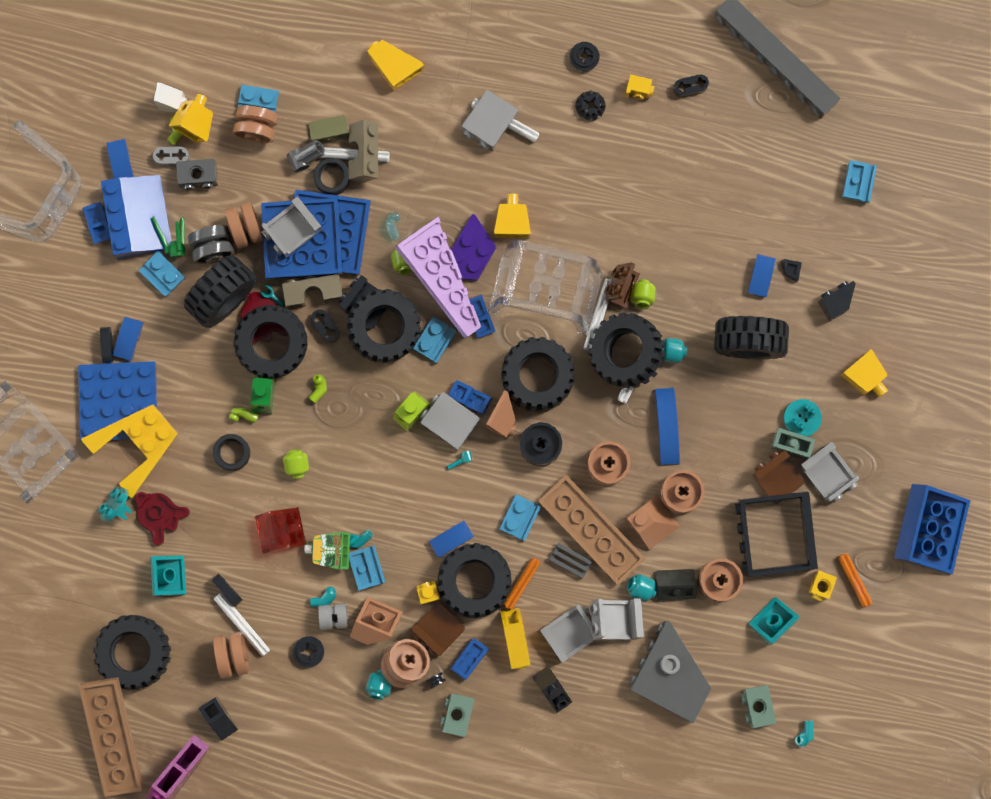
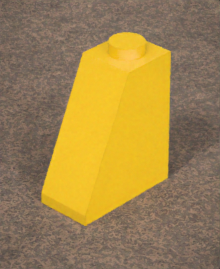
[367,40,425,91]
[500,608,530,669]

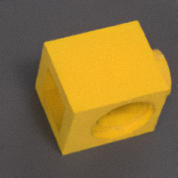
[808,570,837,602]

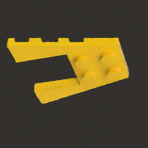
[81,404,178,498]

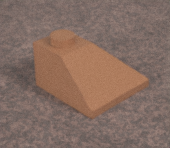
[486,390,517,439]
[626,496,680,550]
[350,597,403,645]

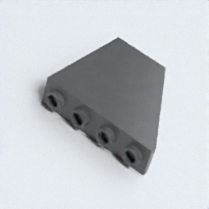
[629,621,711,723]

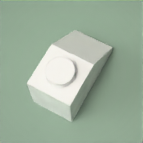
[154,82,187,113]

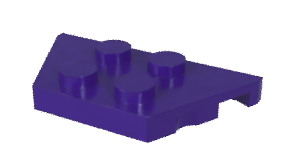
[451,214,497,281]

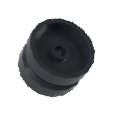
[520,422,563,467]

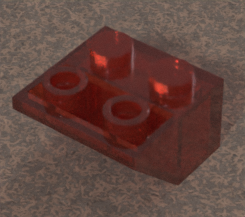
[255,507,306,554]

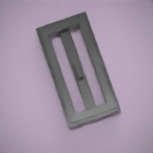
[549,543,592,579]

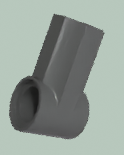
[287,140,325,173]

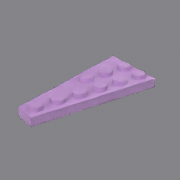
[395,216,481,339]

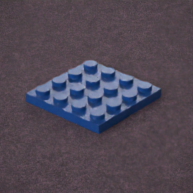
[294,190,371,276]
[261,198,343,279]
[78,361,158,442]

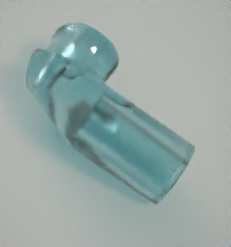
[386,211,400,240]

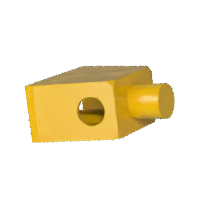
[169,94,213,143]
[494,194,531,238]
[841,349,888,398]

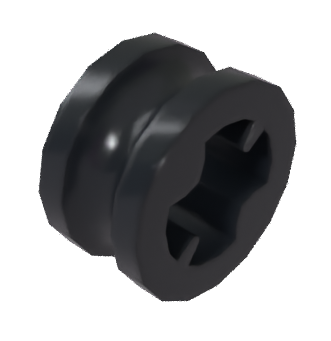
[426,672,446,689]

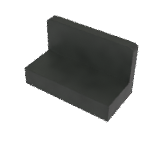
[656,569,697,601]

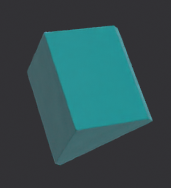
[150,555,186,597]
[748,596,800,645]

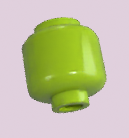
[391,249,413,275]
[630,279,656,309]
[283,449,310,479]

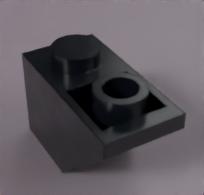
[818,281,856,322]
[532,666,572,713]
[199,697,238,741]

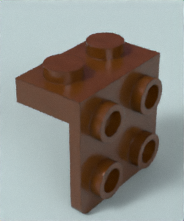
[604,262,640,309]
[752,450,805,504]
[411,603,465,656]

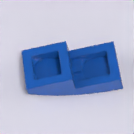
[107,139,134,179]
[83,202,110,244]
[748,254,776,297]
[469,294,496,338]
[113,317,144,361]
[448,380,492,415]
[429,520,474,558]

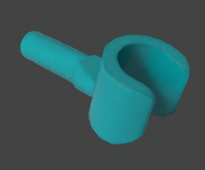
[260,284,285,307]
[447,451,472,470]

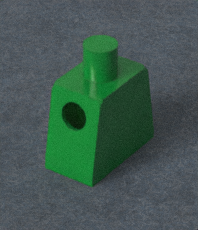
[250,376,276,414]

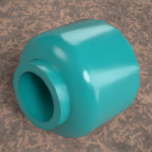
[661,337,687,363]
[627,574,657,602]
[366,670,393,700]

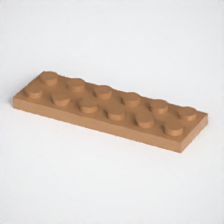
[538,475,646,586]
[79,677,144,797]

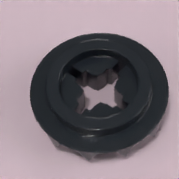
[570,42,600,72]
[575,90,606,121]
[293,636,324,667]

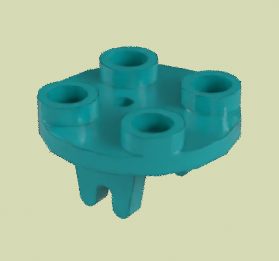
[783,399,822,437]
[98,487,132,522]

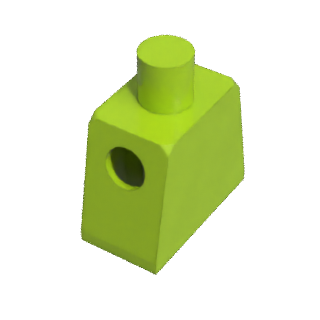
[393,392,431,431]

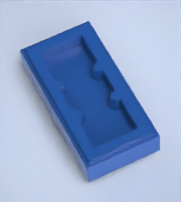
[451,637,489,680]

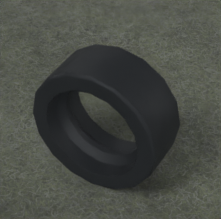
[314,158,350,195]
[213,434,250,471]

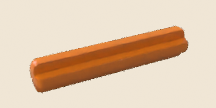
[838,553,872,608]
[503,558,541,610]

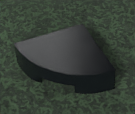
[782,259,802,282]

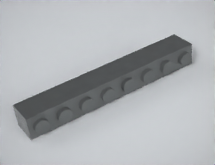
[714,0,840,118]

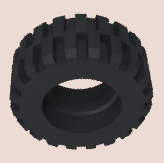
[184,256,256,328]
[347,289,421,363]
[233,305,308,379]
[588,312,665,389]
[714,316,789,360]
[501,337,575,412]
[437,543,512,618]
[93,615,171,690]

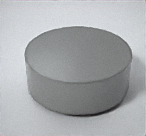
[660,655,680,674]

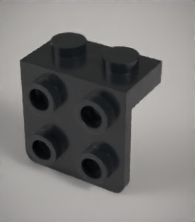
[339,275,387,330]

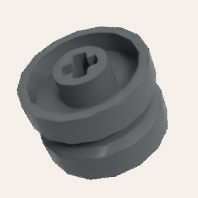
[187,225,235,264]

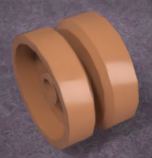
[232,105,278,143]
[225,201,263,249]
[587,441,631,486]
[660,470,705,514]
[698,559,743,602]
[213,632,249,679]
[381,639,430,688]

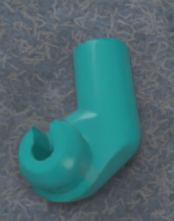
[350,529,374,548]
[310,586,336,607]
[795,721,814,747]

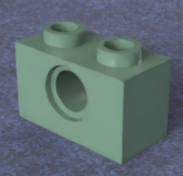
[770,428,816,460]
[741,685,776,728]
[440,693,475,737]

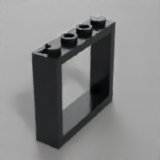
[735,491,818,577]

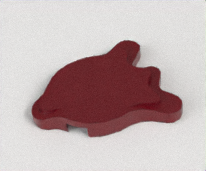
[241,291,287,345]
[135,492,190,546]

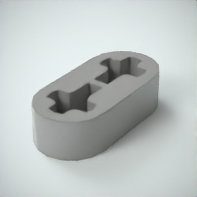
[153,147,190,166]

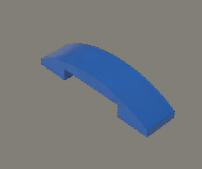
[655,388,680,465]

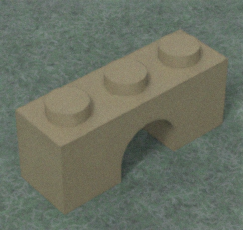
[349,120,378,183]
[282,274,343,309]

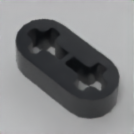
[673,74,709,97]
[311,309,339,343]
[100,327,114,363]
[211,573,243,607]

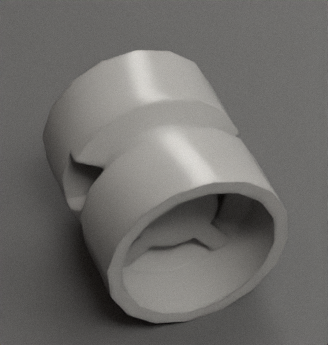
[318,603,348,631]

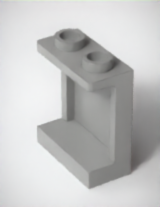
[462,90,518,151]
[261,196,323,258]
[420,392,480,451]
[799,442,860,503]
[589,598,644,640]
[540,604,594,663]

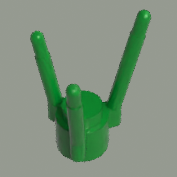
[152,216,186,257]

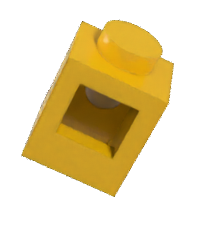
[625,74,655,100]
[416,581,440,605]

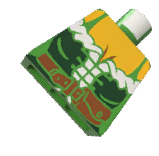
[304,532,350,569]

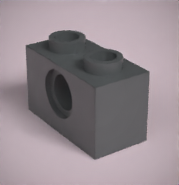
[176,159,218,190]

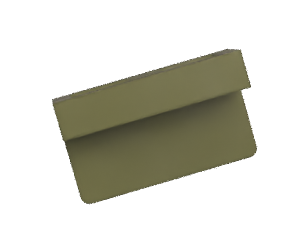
[308,115,349,143]

